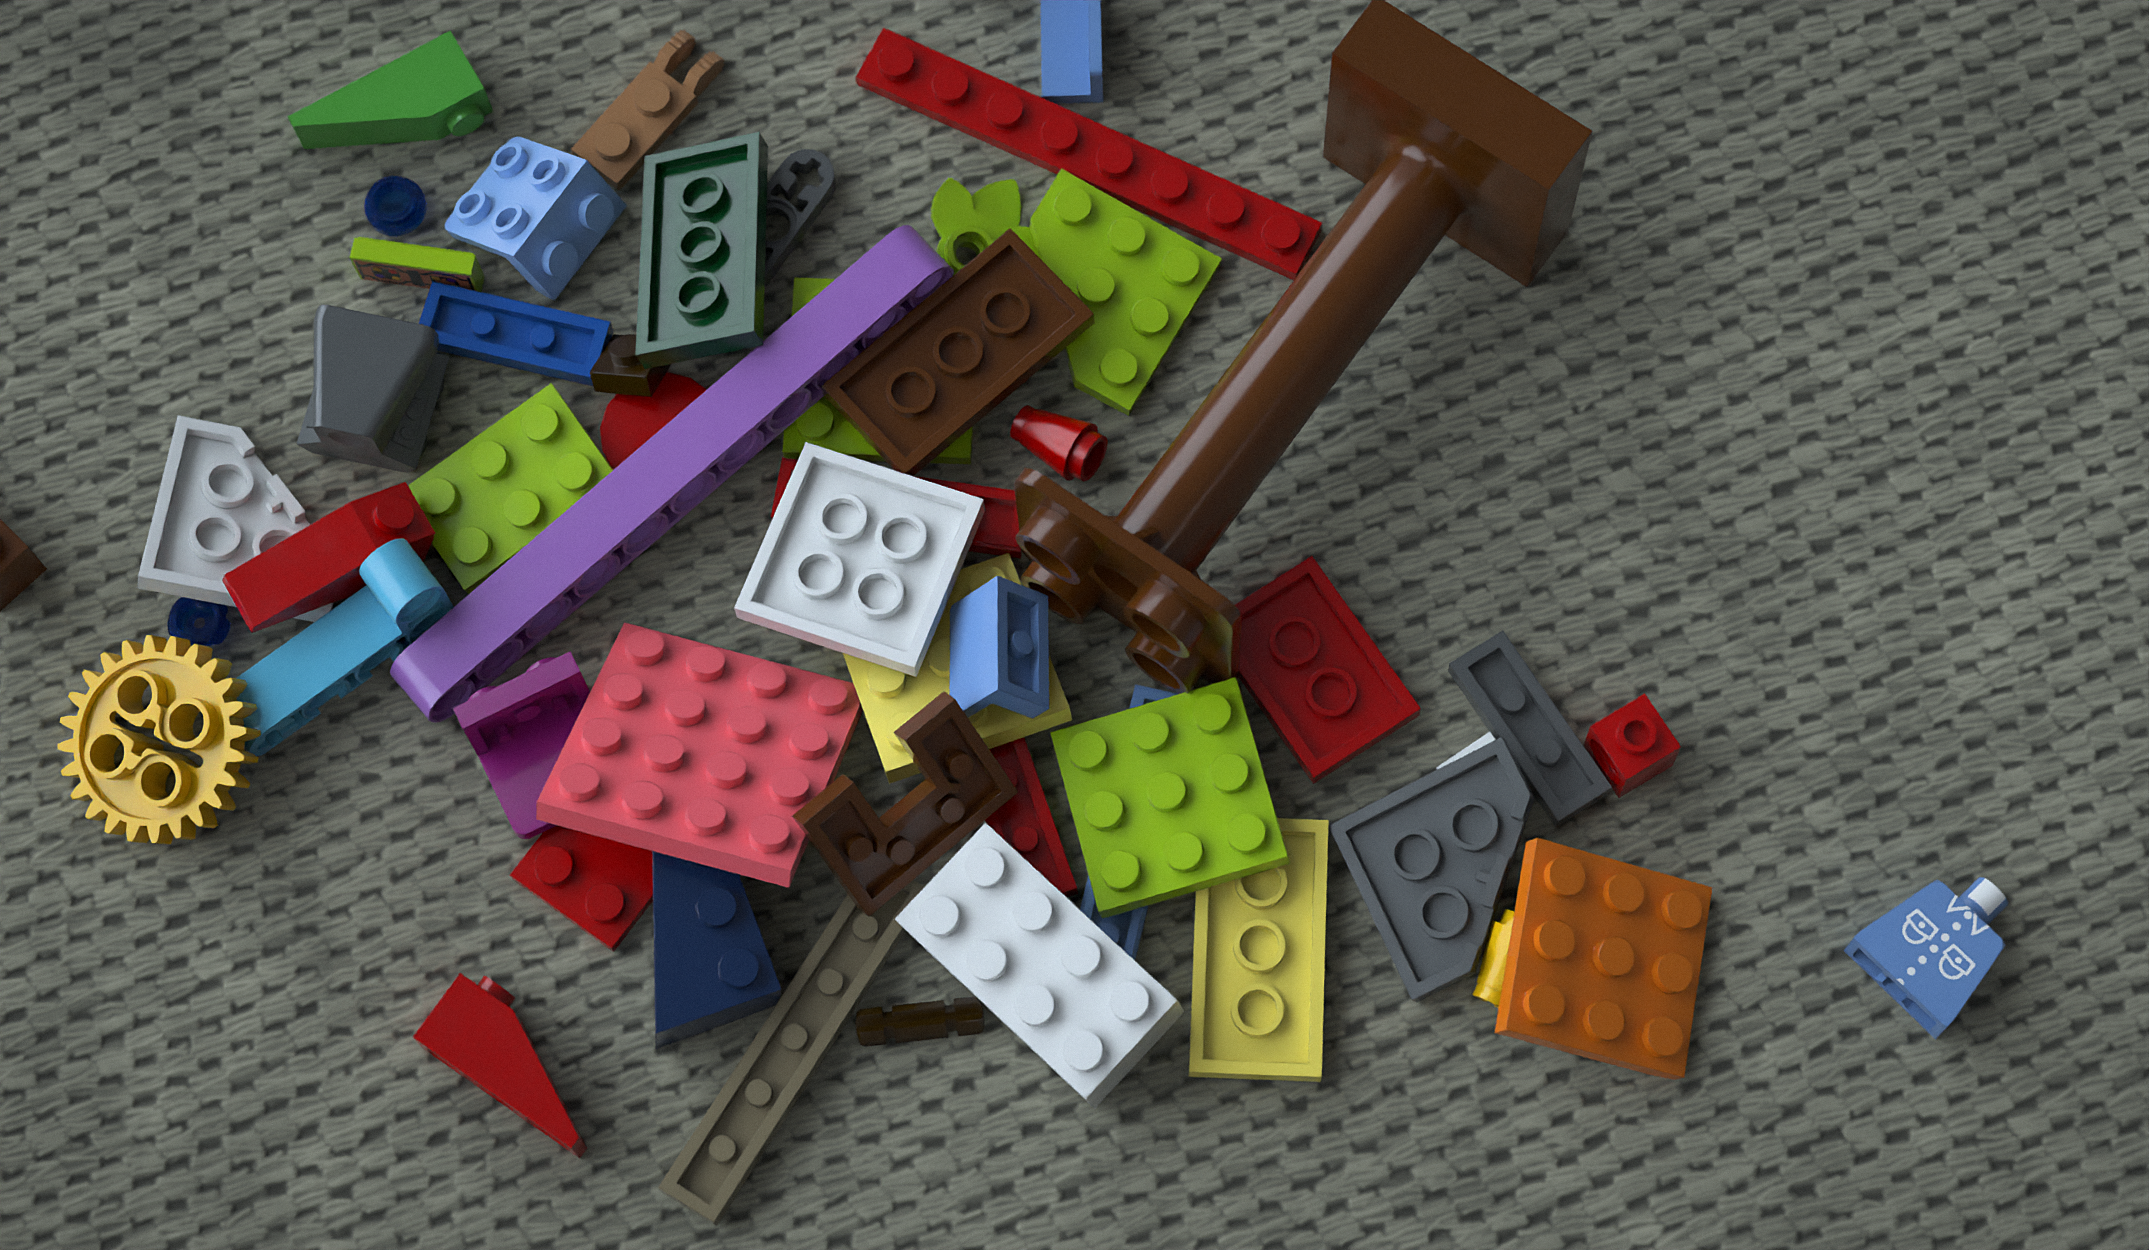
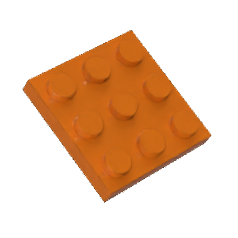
[1495,838,1713,1080]

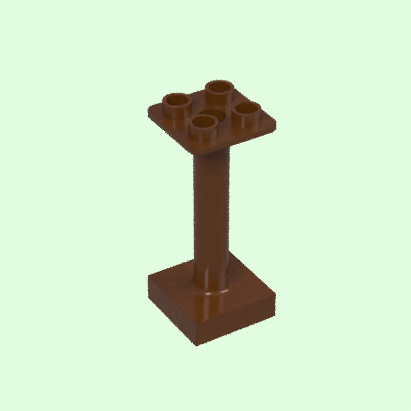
[1014,0,1593,694]

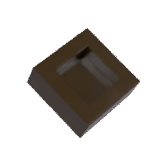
[589,334,672,397]

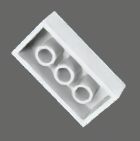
[895,823,1185,1109]

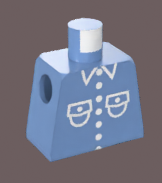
[1844,877,2008,1039]

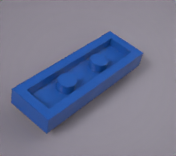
[419,281,614,386]

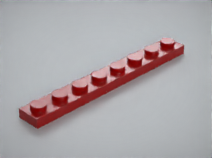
[856,27,1322,280]

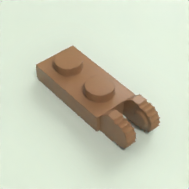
[571,30,725,191]

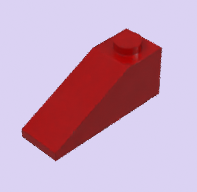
[222,482,436,633]
[413,973,587,1159]

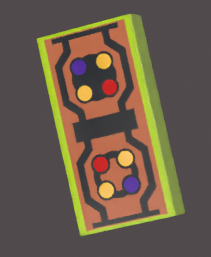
[349,236,485,292]

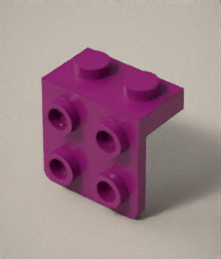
[453,651,590,839]

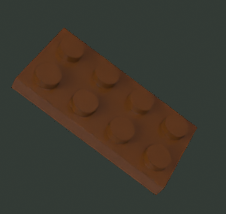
[821,228,1094,476]

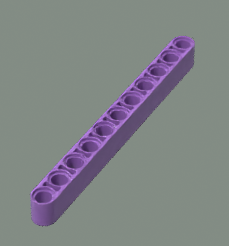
[390,225,954,723]

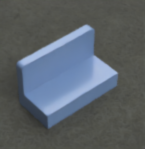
[1041,0,1103,103]
[950,576,1049,719]

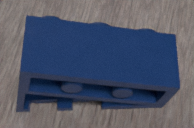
[652,851,781,1049]

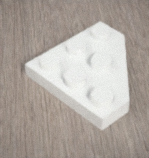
[138,415,334,622]

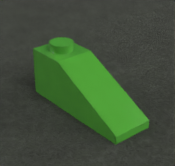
[287,31,493,149]

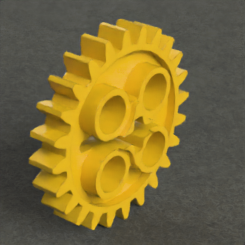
[57,635,261,845]

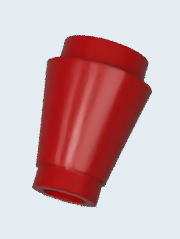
[1010,405,1108,482]

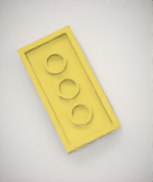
[1189,818,1329,1082]

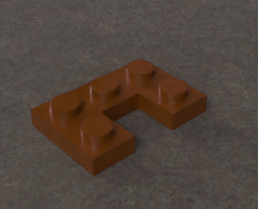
[792,691,1018,917]

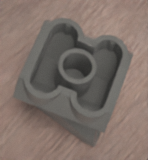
[297,305,450,473]

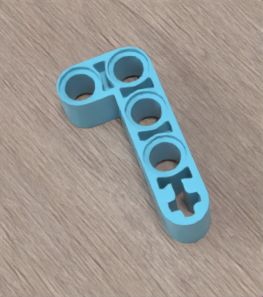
[236,538,454,756]

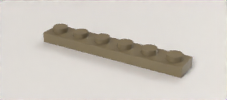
[658,880,924,1226]

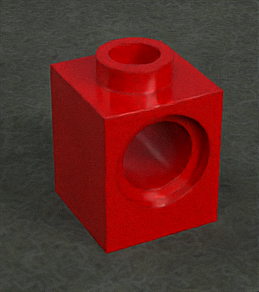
[1583,693,1681,798]

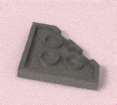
[1329,737,1535,1002]

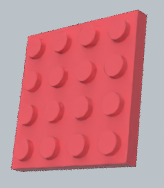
[536,622,863,888]

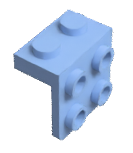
[445,137,627,300]

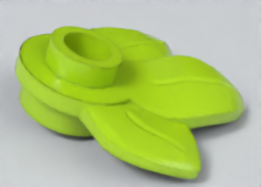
[931,178,1040,275]

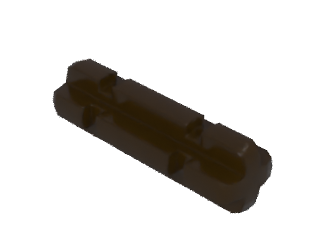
[855,996,985,1047]

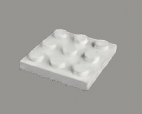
[734,442,985,677]

